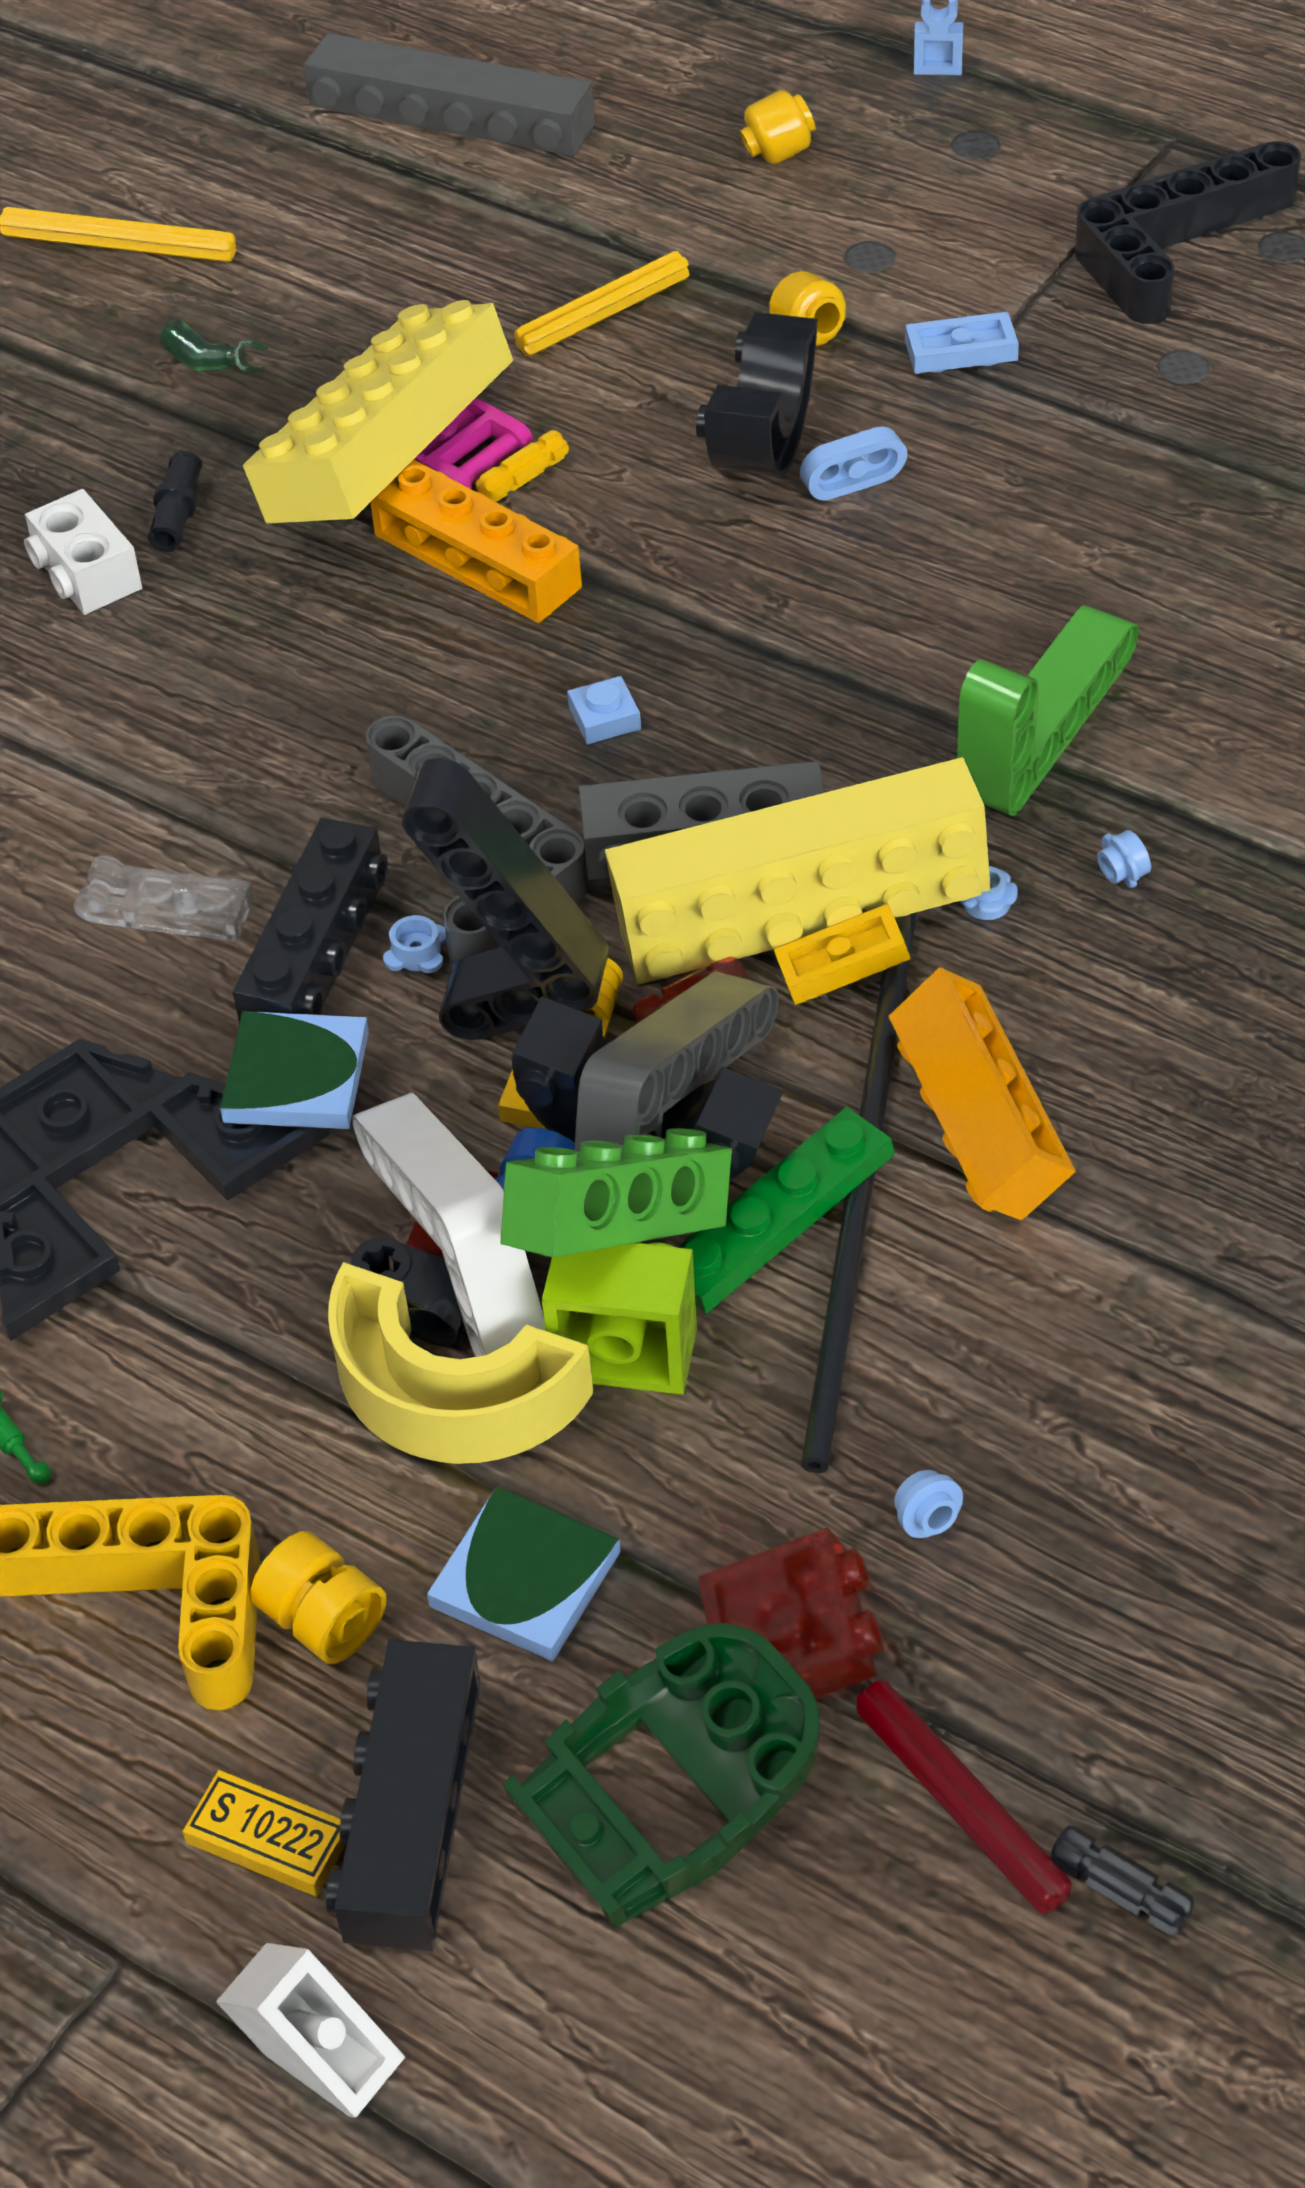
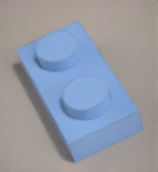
[905,311,1019,374]

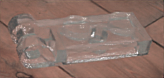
[74,855,254,941]

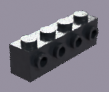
[232,817,388,1024]
[326,1639,481,1952]

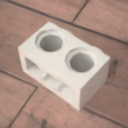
[24,489,142,615]

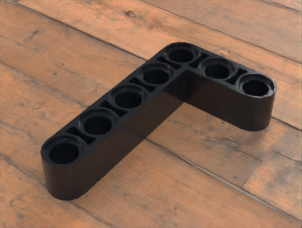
[1075,141,1301,324]
[402,758,609,1040]

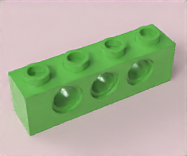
[500,1128,732,1257]

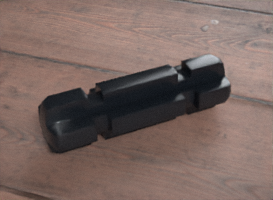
[1051,1826,1194,1935]

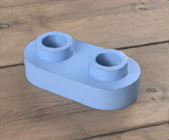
[800,427,907,500]

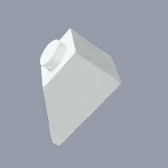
[216,1943,405,2118]

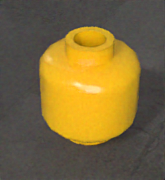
[739,90,816,165]
[769,271,846,346]

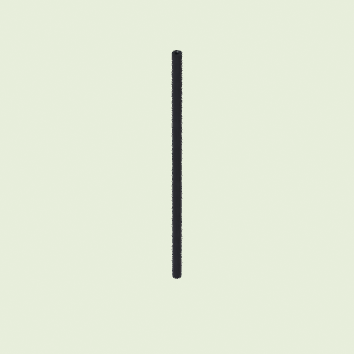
[801,912,917,1473]

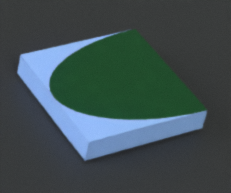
[220,1011,369,1129]
[427,1486,621,1662]

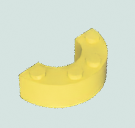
[328,1262,593,1464]

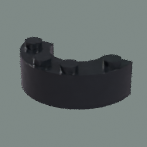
[696,312,818,477]
[512,996,784,1180]

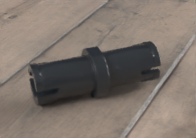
[148,450,203,552]

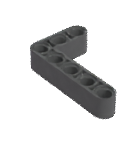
[365,715,588,966]
[574,971,779,1243]

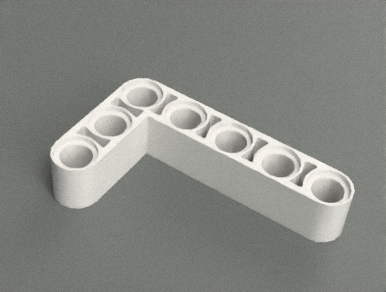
[352,1092,545,1357]

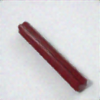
[856,1680,1072,1914]

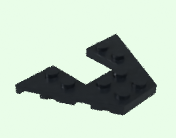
[0,1039,331,1341]

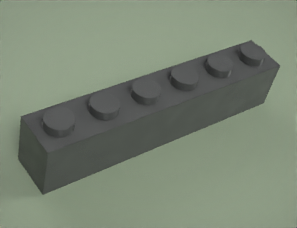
[304,33,595,157]

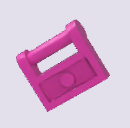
[414,397,534,489]

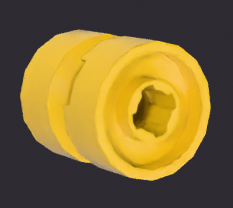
[250,1531,387,1664]

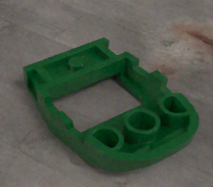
[502,1623,819,1928]

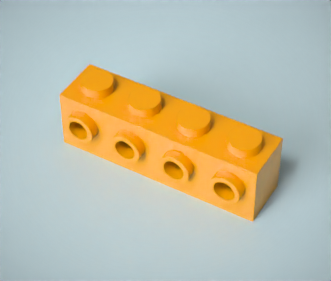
[370,459,582,624]
[888,967,1076,1221]

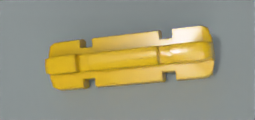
[476,430,569,502]

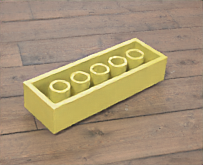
[243,300,513,524]
[605,757,990,985]

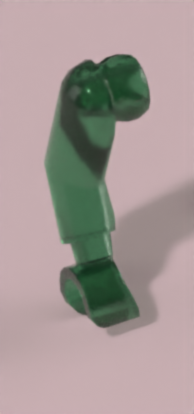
[160,320,269,372]

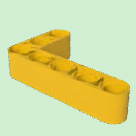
[0,1495,260,1711]

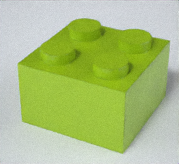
[542,1243,697,1395]

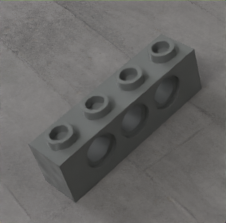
[579,761,825,880]

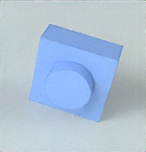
[567,676,641,745]

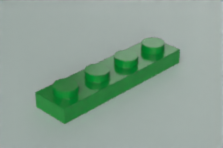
[678,1107,895,1314]

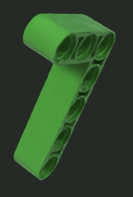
[957,605,1139,816]

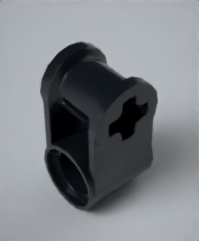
[351,1237,465,1347]

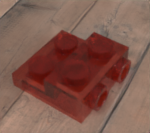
[698,1527,884,1698]

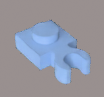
[914,0,963,75]

